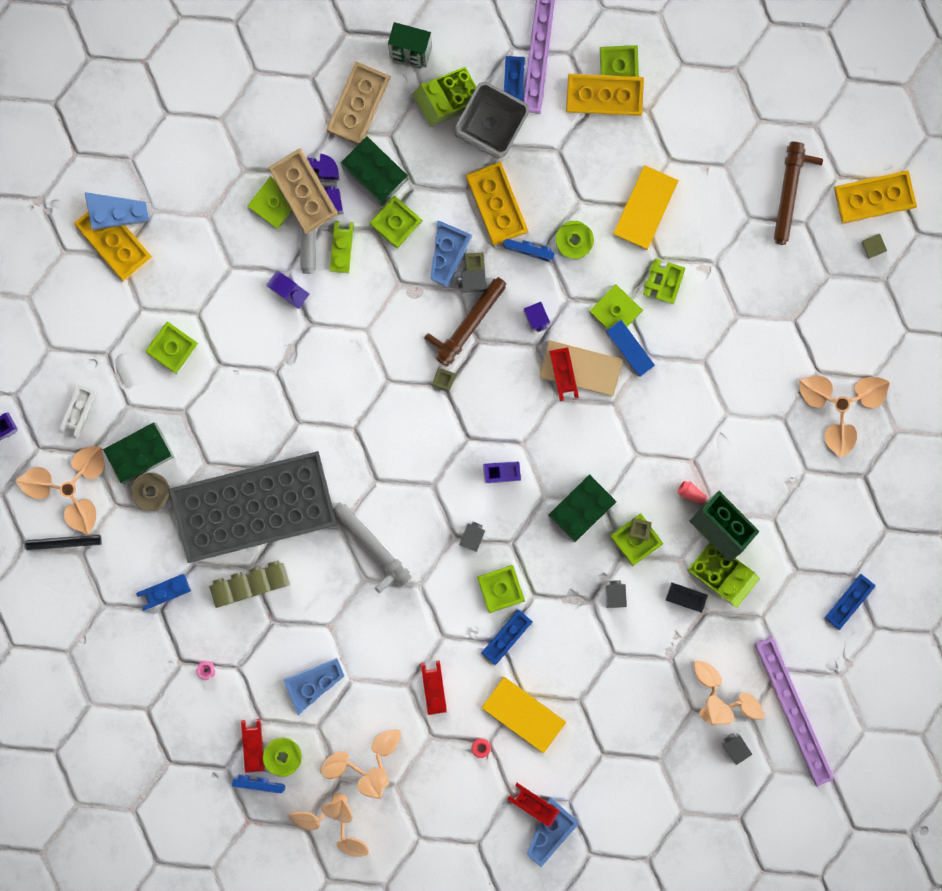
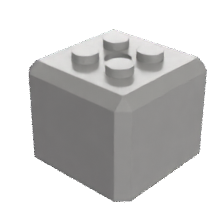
[454,81,530,159]

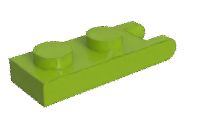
[330,220,354,273]

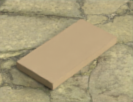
[326,62,391,145]
[268,148,339,234]
[539,340,623,396]

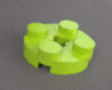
[555,221,594,260]
[263,737,302,777]

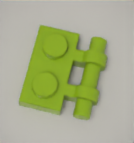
[643,258,686,305]

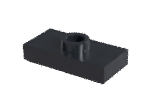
[665,582,708,613]

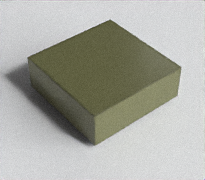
[861,233,887,259]
[465,252,485,271]
[432,367,456,392]
[629,518,652,541]

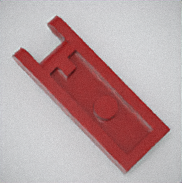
[549,347,579,402]
[421,660,447,715]
[241,719,265,773]
[507,782,560,827]

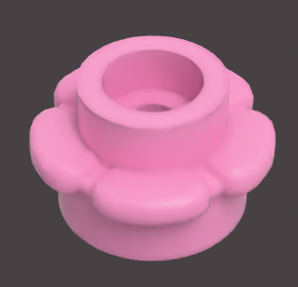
[196,661,215,680]

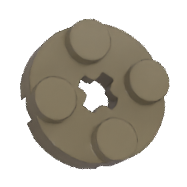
[131,473,170,511]

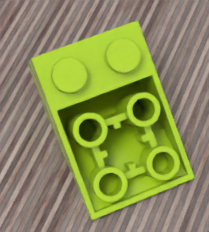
[412,67,477,127]
[688,542,760,609]

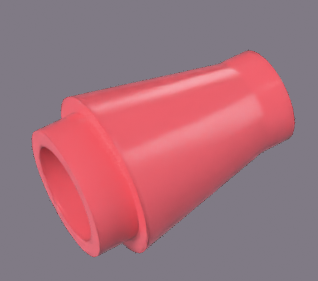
[677,481,707,505]

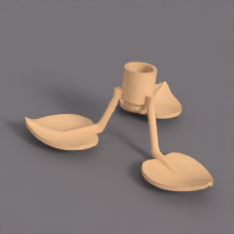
[799,376,890,458]
[16,446,105,534]
[693,661,765,725]
[320,729,401,799]
[287,793,370,857]

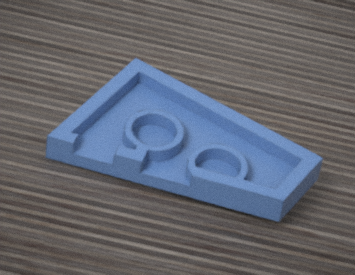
[85,192,149,230]
[430,220,473,288]
[283,658,345,715]
[527,797,580,867]

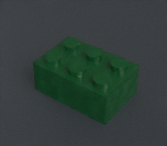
[388,22,432,69]
[340,136,409,206]
[103,422,175,484]
[548,474,617,542]
[689,491,760,562]

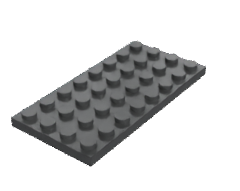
[169,451,337,563]

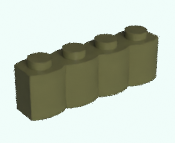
[209,560,291,608]

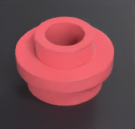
[472,738,491,758]

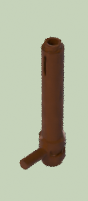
[774,141,823,245]
[424,277,507,367]

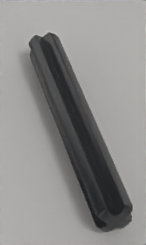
[25,535,102,550]

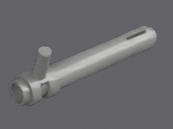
[300,170,337,274]
[333,502,412,593]

